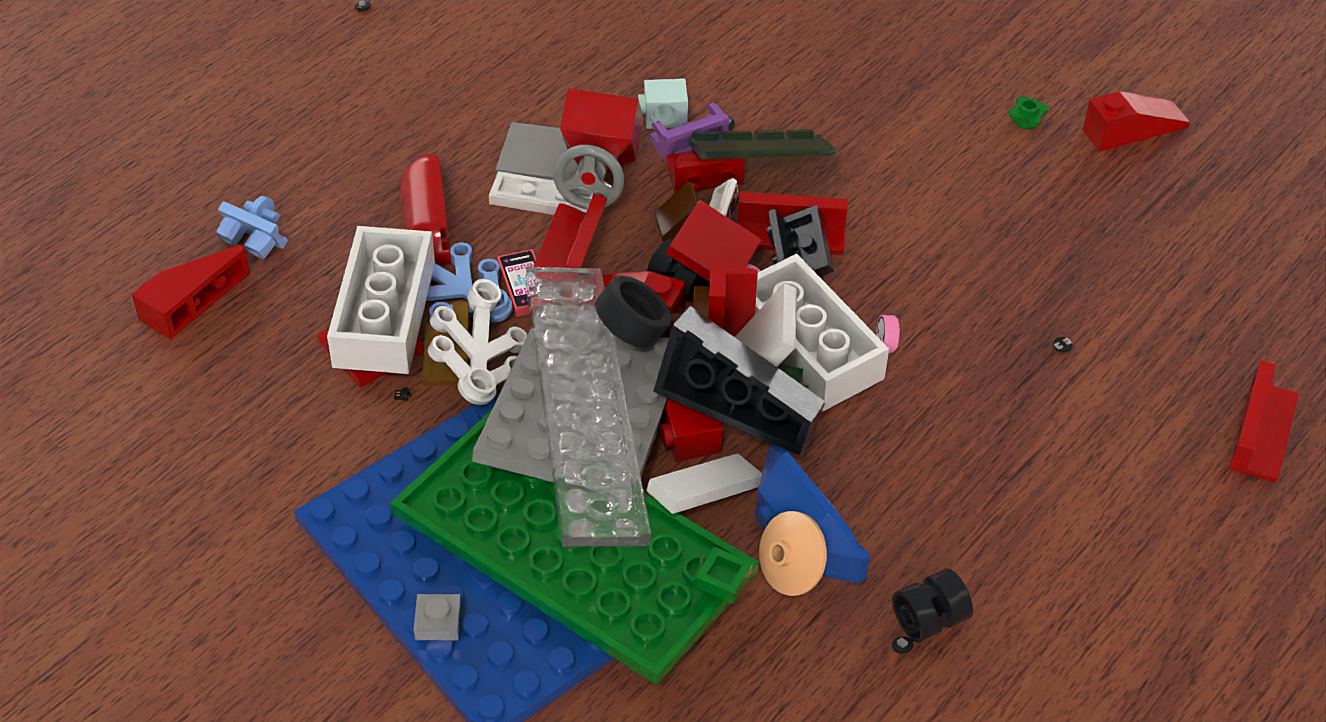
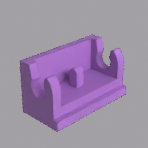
[650,103,729,163]

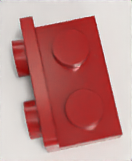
[666,145,745,193]

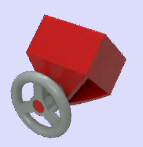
[553,88,644,209]

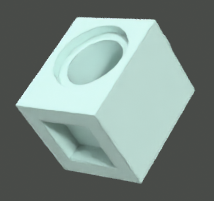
[638,78,688,129]

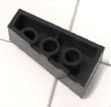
[653,306,825,455]

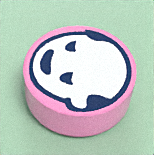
[876,315,900,353]

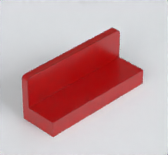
[737,192,848,255]
[529,193,607,294]
[708,267,758,337]
[1229,360,1299,482]

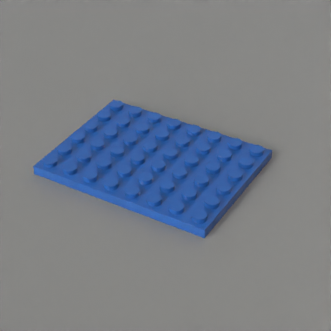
[294,395,615,722]

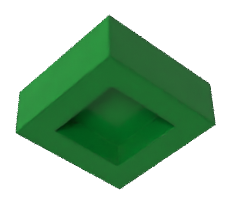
[694,547,753,604]

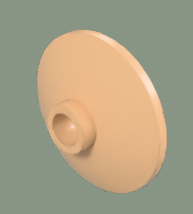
[759,511,827,596]

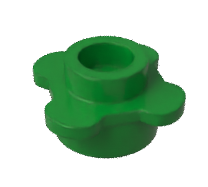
[1008,96,1048,129]

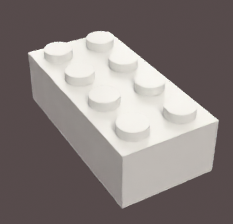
[327,226,435,374]
[755,254,889,411]

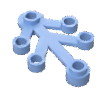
[426,242,513,323]

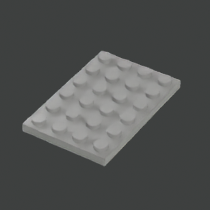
[472,308,669,503]

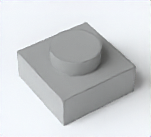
[414,594,461,640]

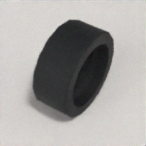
[595,275,672,348]

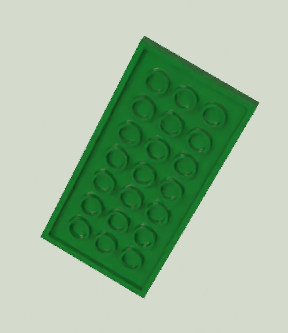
[390,410,759,686]

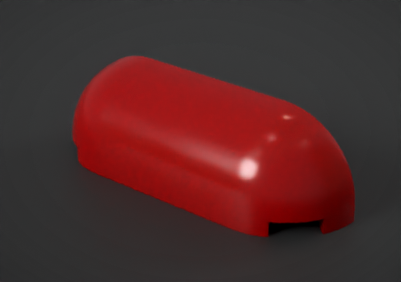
[400,154,451,265]

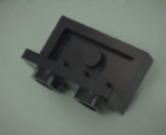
[767,205,834,277]

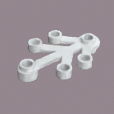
[428,279,527,405]

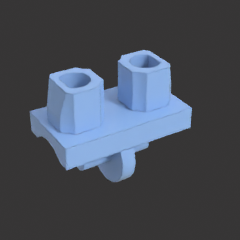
[216,196,288,260]

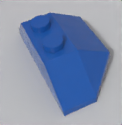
[755,444,870,583]

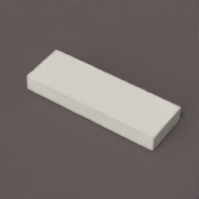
[489,171,601,215]
[646,453,762,514]

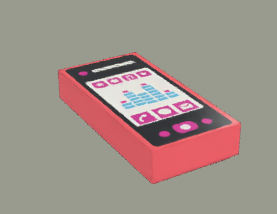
[497,249,552,317]

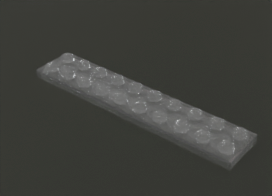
[525,267,651,547]

